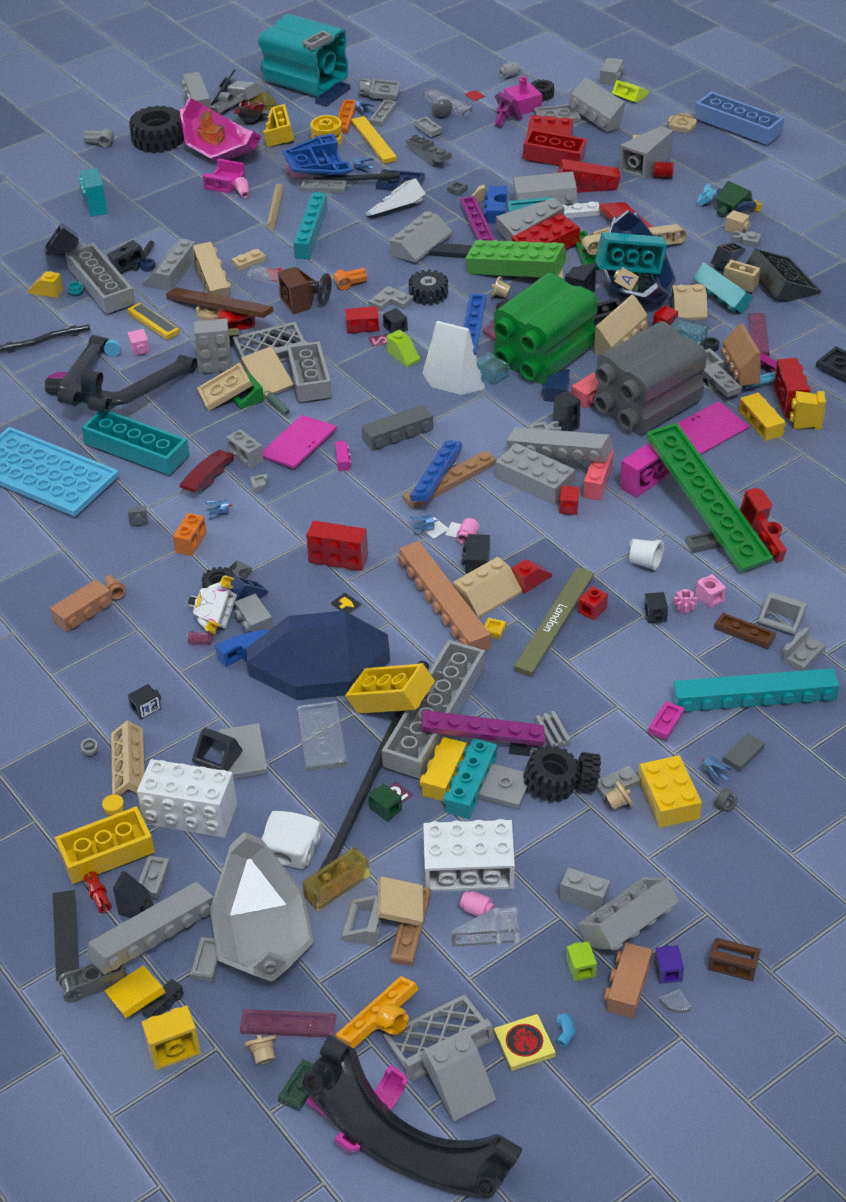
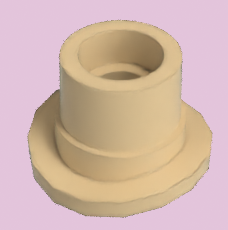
[491,276,511,298]
[605,780,634,810]
[244,1035,277,1065]

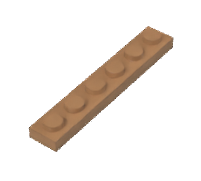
[402,450,497,509]

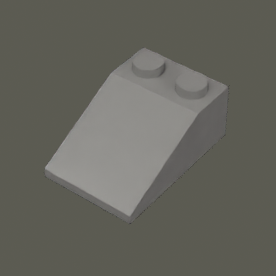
[420,1028,496,1122]

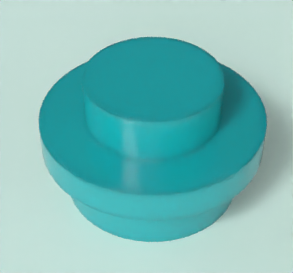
[68,281,84,296]

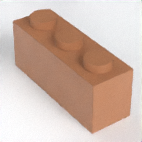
[50,579,113,633]
[604,942,652,1019]

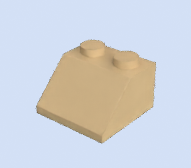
[671,284,707,320]

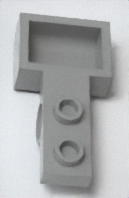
[211,81,263,114]
[702,349,742,397]

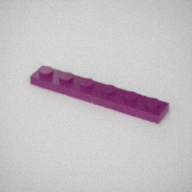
[460,196,495,241]
[421,710,545,746]

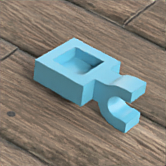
[697,183,716,207]

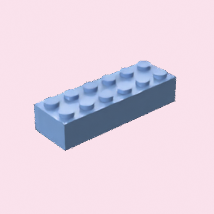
[694,91,785,145]

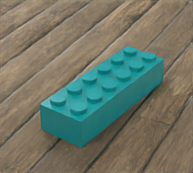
[81,411,190,475]

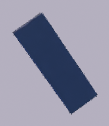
[315,81,351,107]

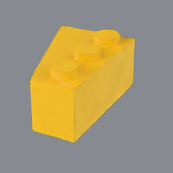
[263,104,295,147]

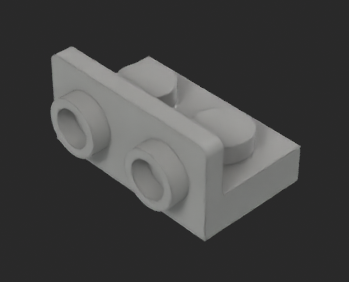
[783,627,825,671]

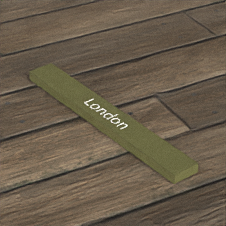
[514,567,594,677]

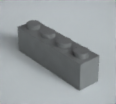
[362,405,433,451]

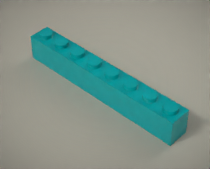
[672,668,839,712]

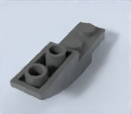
[406,135,452,165]

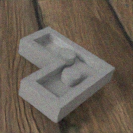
[368,286,413,312]

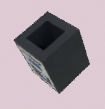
[128,684,161,720]

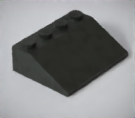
[746,248,821,301]

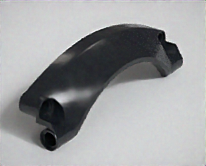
[302,1035,523,1199]

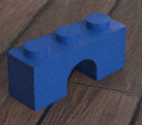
[484,186,507,224]

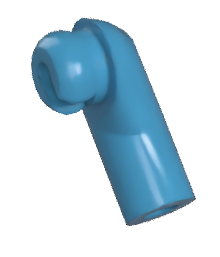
[556,1013,576,1048]

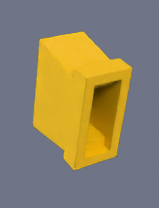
[790,391,826,430]

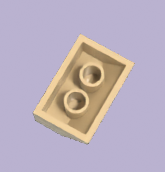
[454,557,522,618]

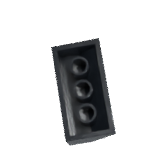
[44,223,79,255]

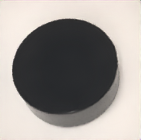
[703,337,720,352]

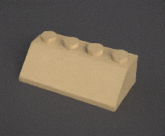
[594,295,648,355]

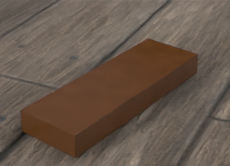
[714,612,776,650]

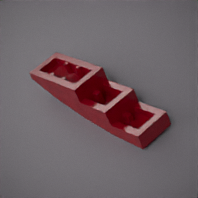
[179,449,234,493]

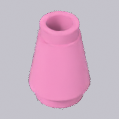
[234,177,250,199]

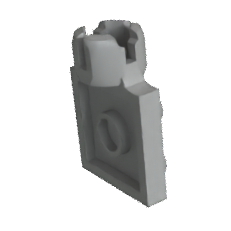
[359,78,400,101]

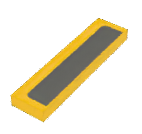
[127,302,180,340]

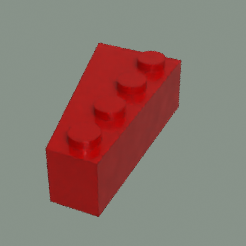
[557,159,621,193]

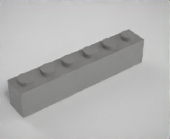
[506,427,613,462]
[88,881,213,975]

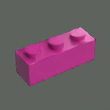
[335,441,351,471]

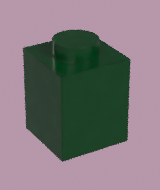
[368,783,402,822]

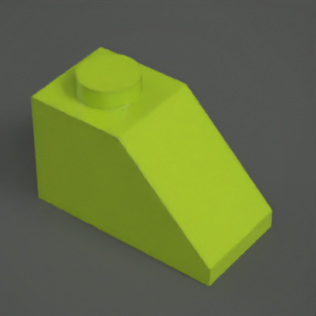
[386,330,420,367]

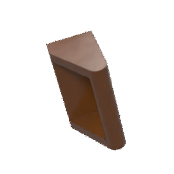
[708,937,761,982]

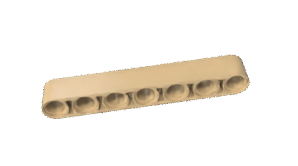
[582,224,687,255]

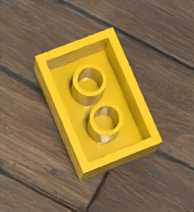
[638,755,702,828]

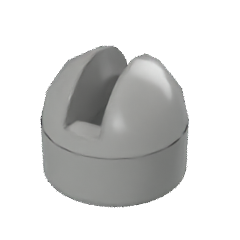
[81,738,98,756]

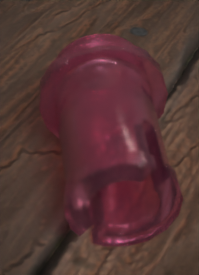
[188,630,212,645]

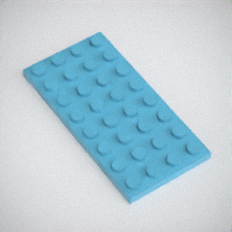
[0,427,119,517]

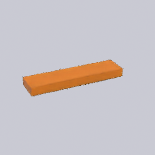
[338,100,357,134]

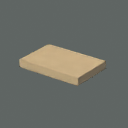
[241,346,294,399]
[197,363,252,411]

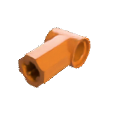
[333,268,367,290]

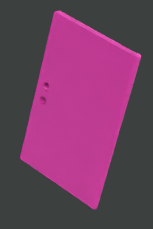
[678,401,750,454]
[263,415,337,469]

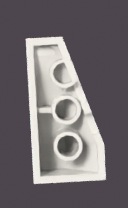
[365,178,426,216]

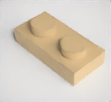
[231,249,266,271]

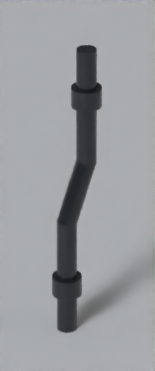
[0,324,91,352]

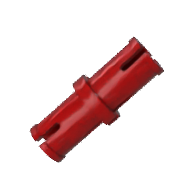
[84,871,112,913]

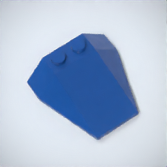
[283,134,353,176]

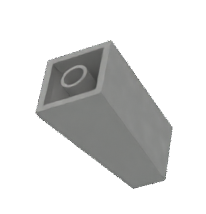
[619,126,673,180]

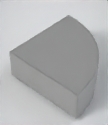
[250,474,268,493]

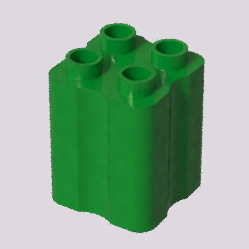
[493,273,597,384]

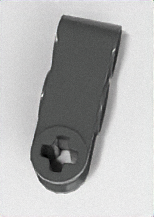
[58,963,127,1002]

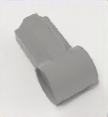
[83,129,114,147]

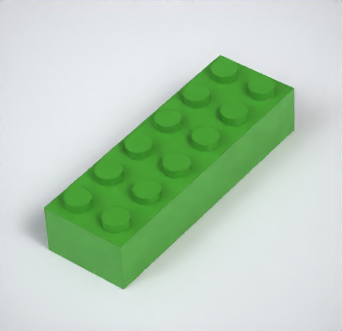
[465,240,567,277]

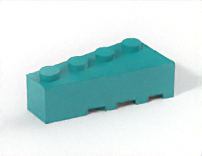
[78,168,108,217]

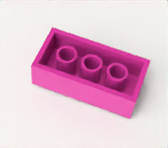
[620,442,671,498]

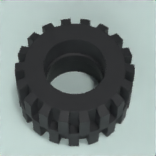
[523,745,581,802]

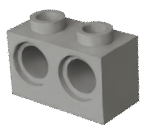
[227,429,264,469]

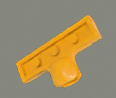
[335,976,419,1048]

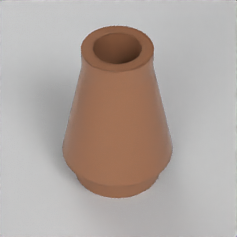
[105,575,125,599]

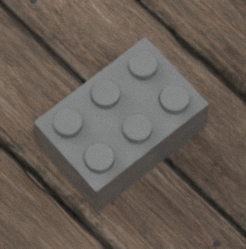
[194,319,233,374]

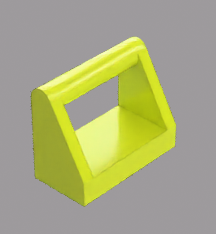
[612,80,649,102]

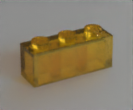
[302,847,370,911]

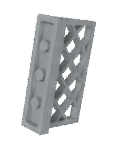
[233,321,307,371]
[383,994,494,1082]

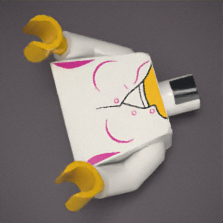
[188,575,237,635]

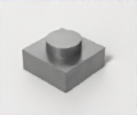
[128,506,148,526]

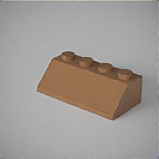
[721,323,760,386]

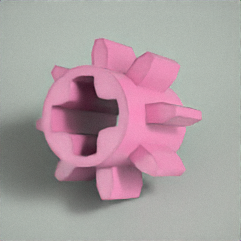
[673,589,698,613]

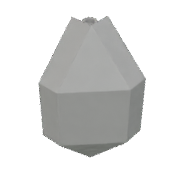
[210,832,314,982]

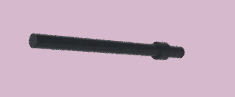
[313,171,401,181]

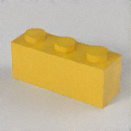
[739,393,786,441]
[419,737,467,801]

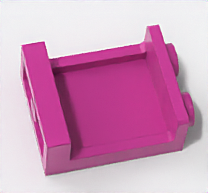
[203,159,246,194]

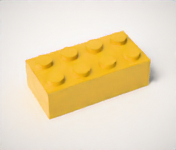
[345,663,435,713]
[55,806,155,884]

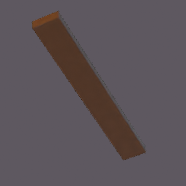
[166,287,274,318]

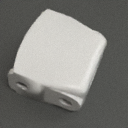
[262,811,323,869]

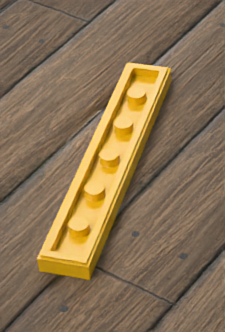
[351,116,397,164]

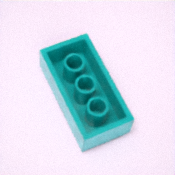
[595,232,667,274]

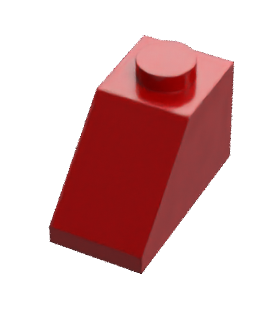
[512,559,552,594]

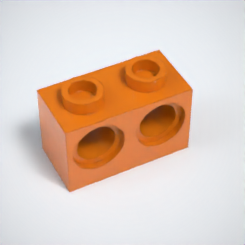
[173,513,207,556]

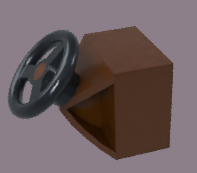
[278,267,332,314]

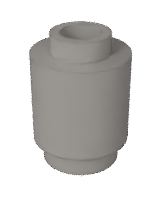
[499,62,520,79]

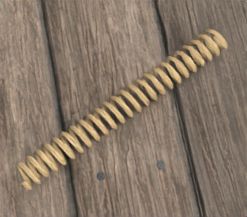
[267,184,284,230]

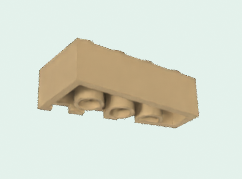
[193,242,231,298]

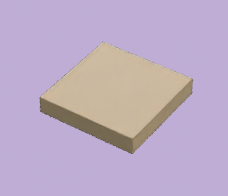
[378,876,423,926]

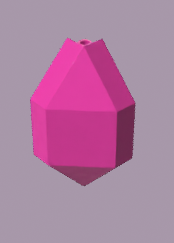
[179,97,262,162]

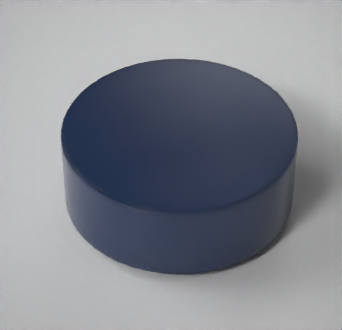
[140,258,156,272]

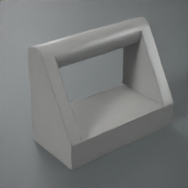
[758,592,807,635]
[341,895,383,946]

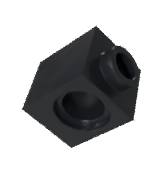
[383,308,408,333]
[644,592,668,623]

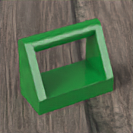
[232,370,264,409]

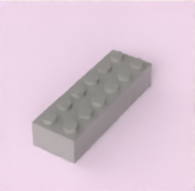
[65,243,135,314]

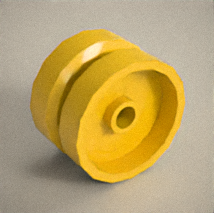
[310,115,343,146]

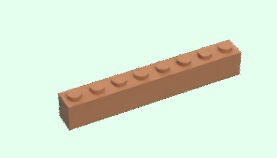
[398,541,491,650]

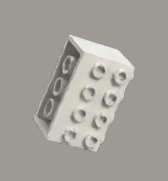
[137,759,237,838]
[424,819,515,892]

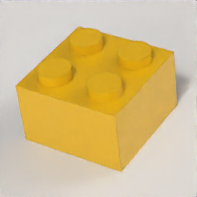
[142,1005,201,1070]

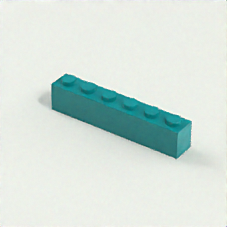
[293,192,328,260]

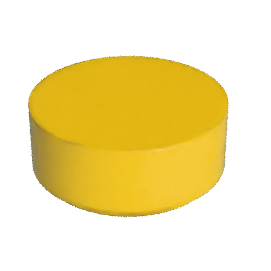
[102,794,124,815]

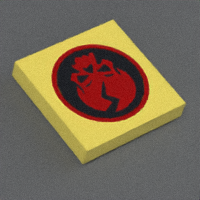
[494,1014,556,1071]

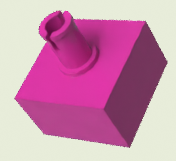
[504,76,542,115]

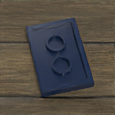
[376,169,425,191]

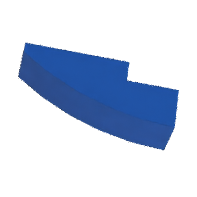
[215,629,271,667]

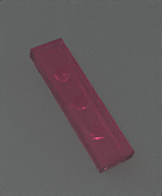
[748,313,770,357]
[240,1009,336,1038]

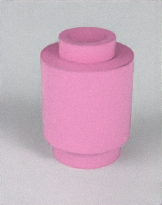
[457,518,480,545]
[460,891,495,919]

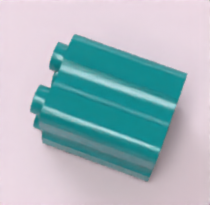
[258,14,348,97]

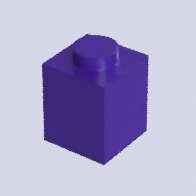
[654,945,684,984]

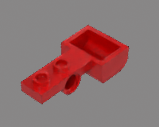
[740,488,787,563]

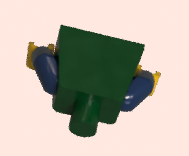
[716,181,763,217]

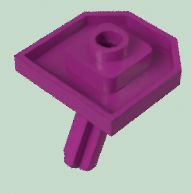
[494,92,523,128]

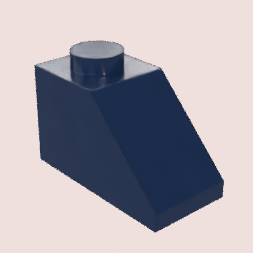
[542,369,570,402]
[229,575,269,607]

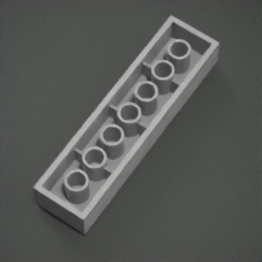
[382,639,485,779]

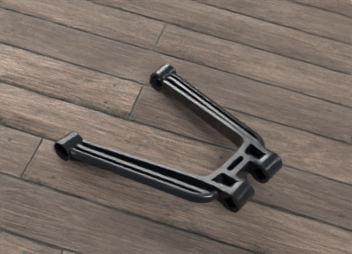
[57,335,198,414]

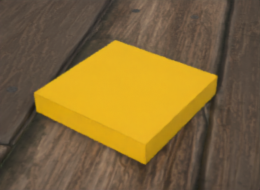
[104,965,165,1018]

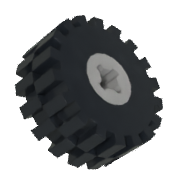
[408,269,449,306]

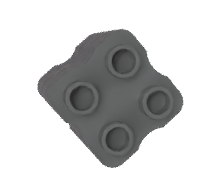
[594,321,707,435]

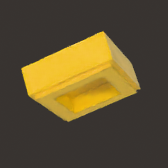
[484,618,506,640]

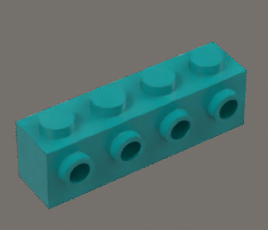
[693,262,754,313]
[443,738,497,819]

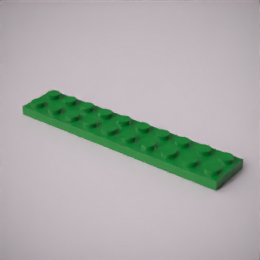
[645,422,773,573]

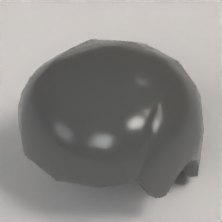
[430,99,453,118]

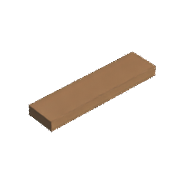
[390,888,432,966]

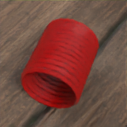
[653,161,674,178]

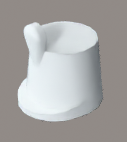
[629,539,664,570]

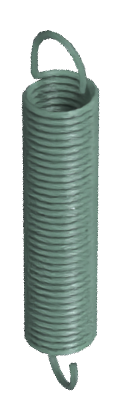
[264,391,292,418]

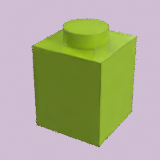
[566,941,597,982]

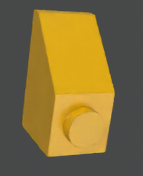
[28,271,63,298]

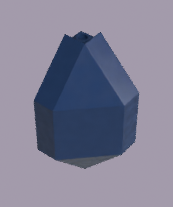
[604,210,676,303]
[246,611,390,700]

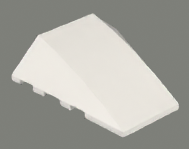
[422,321,485,395]

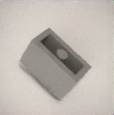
[600,57,625,85]
[233,594,273,633]
[560,867,610,911]

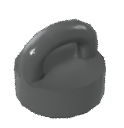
[714,787,738,811]

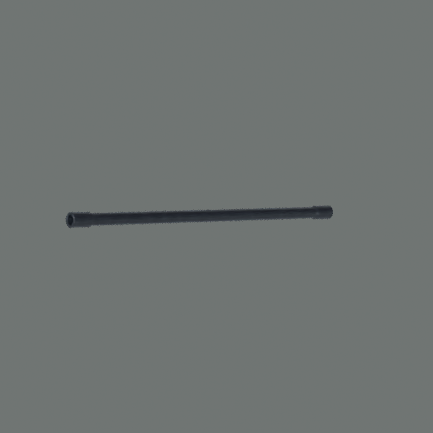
[317,661,429,882]

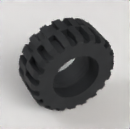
[129,105,184,153]

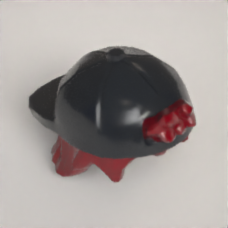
[234,101,268,123]

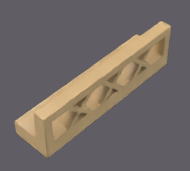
[111,720,144,796]

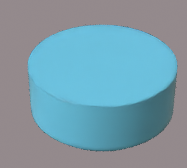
[104,339,121,357]

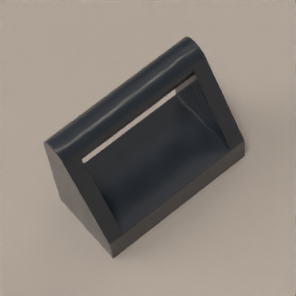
[192,727,243,771]

